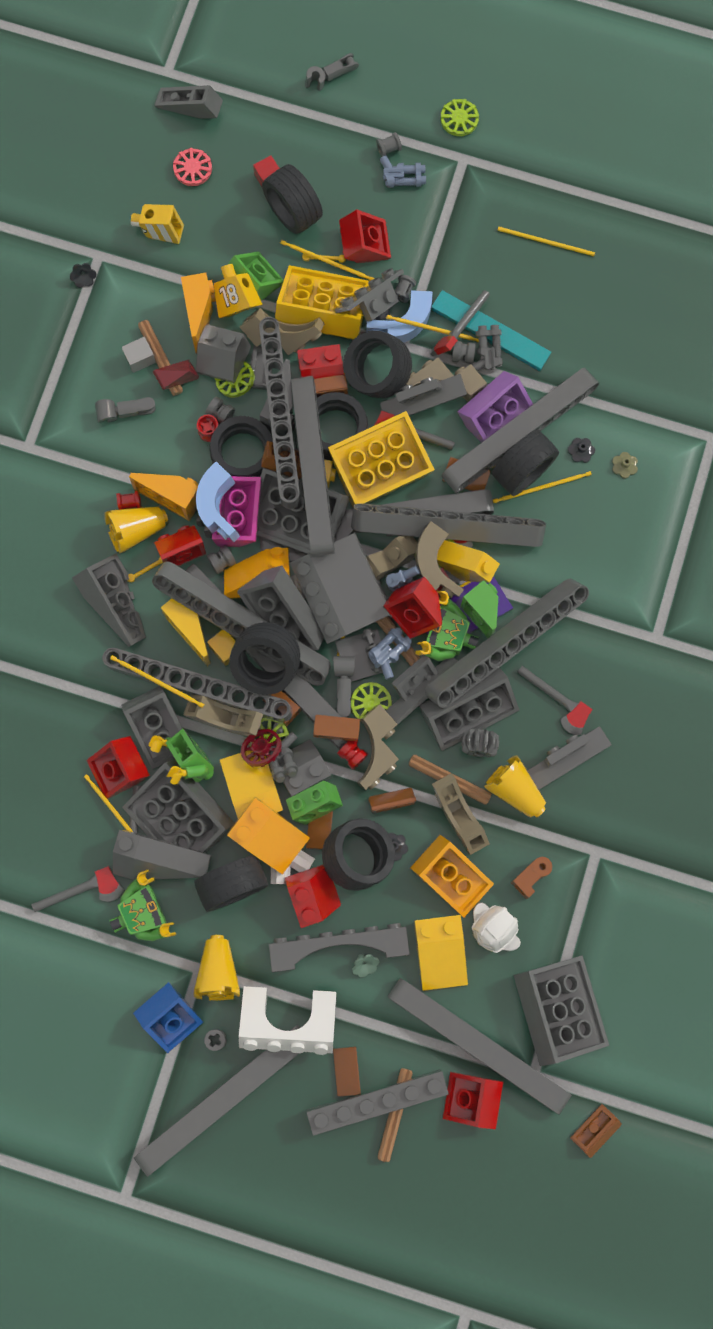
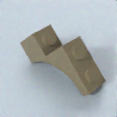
[240,308,324,355]
[406,357,487,402]
[366,535,417,580]
[357,704,399,790]

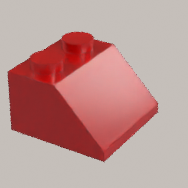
[339,209,391,263]
[297,344,344,379]
[154,525,206,566]
[383,576,442,639]
[87,736,150,799]
[285,864,341,928]
[443,1072,503,1130]

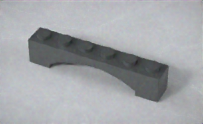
[269,923,410,972]
[307,1069,449,1136]

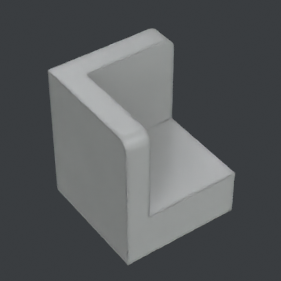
[122,336,156,373]

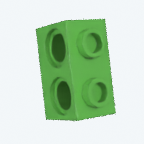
[286,781,343,825]

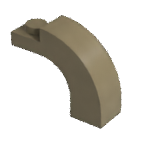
[415,521,464,598]
[184,694,263,736]
[432,773,490,855]

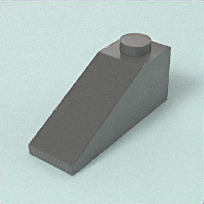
[155,85,223,119]

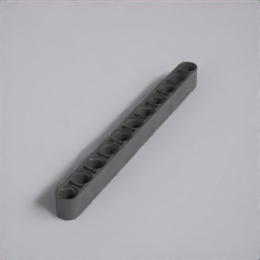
[185,564,348,750]

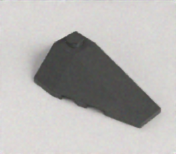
[72,554,146,647]
[113,830,212,880]

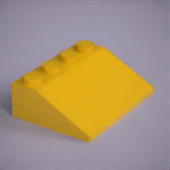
[275,265,369,339]
[328,411,435,507]

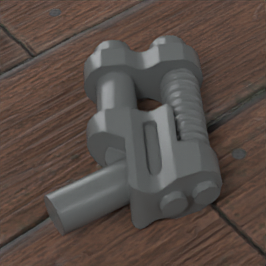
[472,325,503,371]
[266,732,298,783]

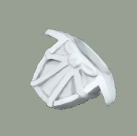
[472,903,521,953]

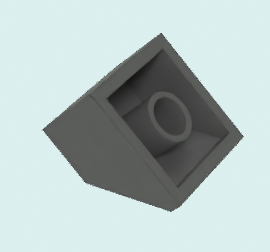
[196,324,251,383]
[279,740,332,797]

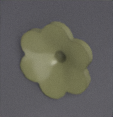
[612,452,638,479]

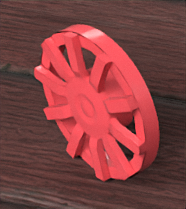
[173,148,212,186]

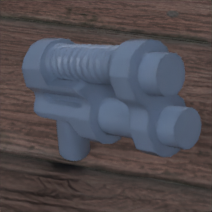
[380,156,426,188]
[386,566,420,592]
[368,627,412,680]

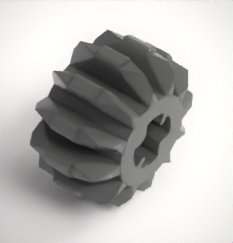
[461,729,500,758]

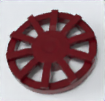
[241,729,282,767]

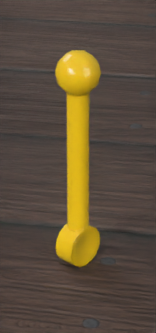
[302,253,346,263]
[128,557,163,583]

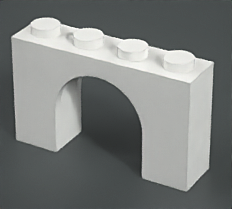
[239,986,336,1055]

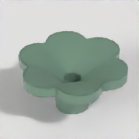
[352,954,380,977]

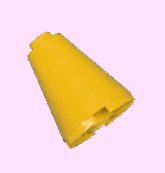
[104,507,168,553]
[484,756,546,818]
[194,935,240,1001]

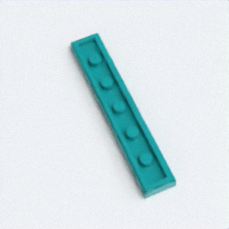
[431,290,551,371]

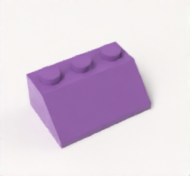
[457,371,533,443]

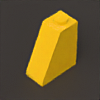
[437,540,500,583]

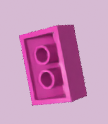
[212,476,261,547]

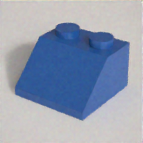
[133,982,203,1053]

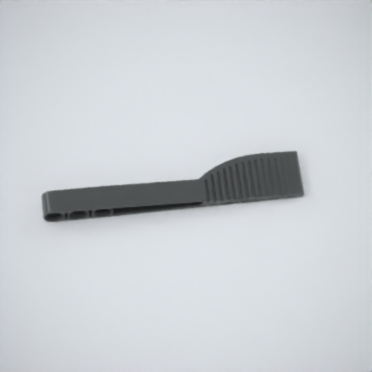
[259,490,494,563]

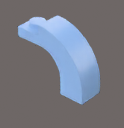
[366,290,432,343]
[196,462,240,542]

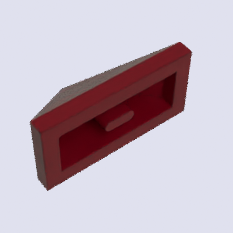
[153,359,199,390]

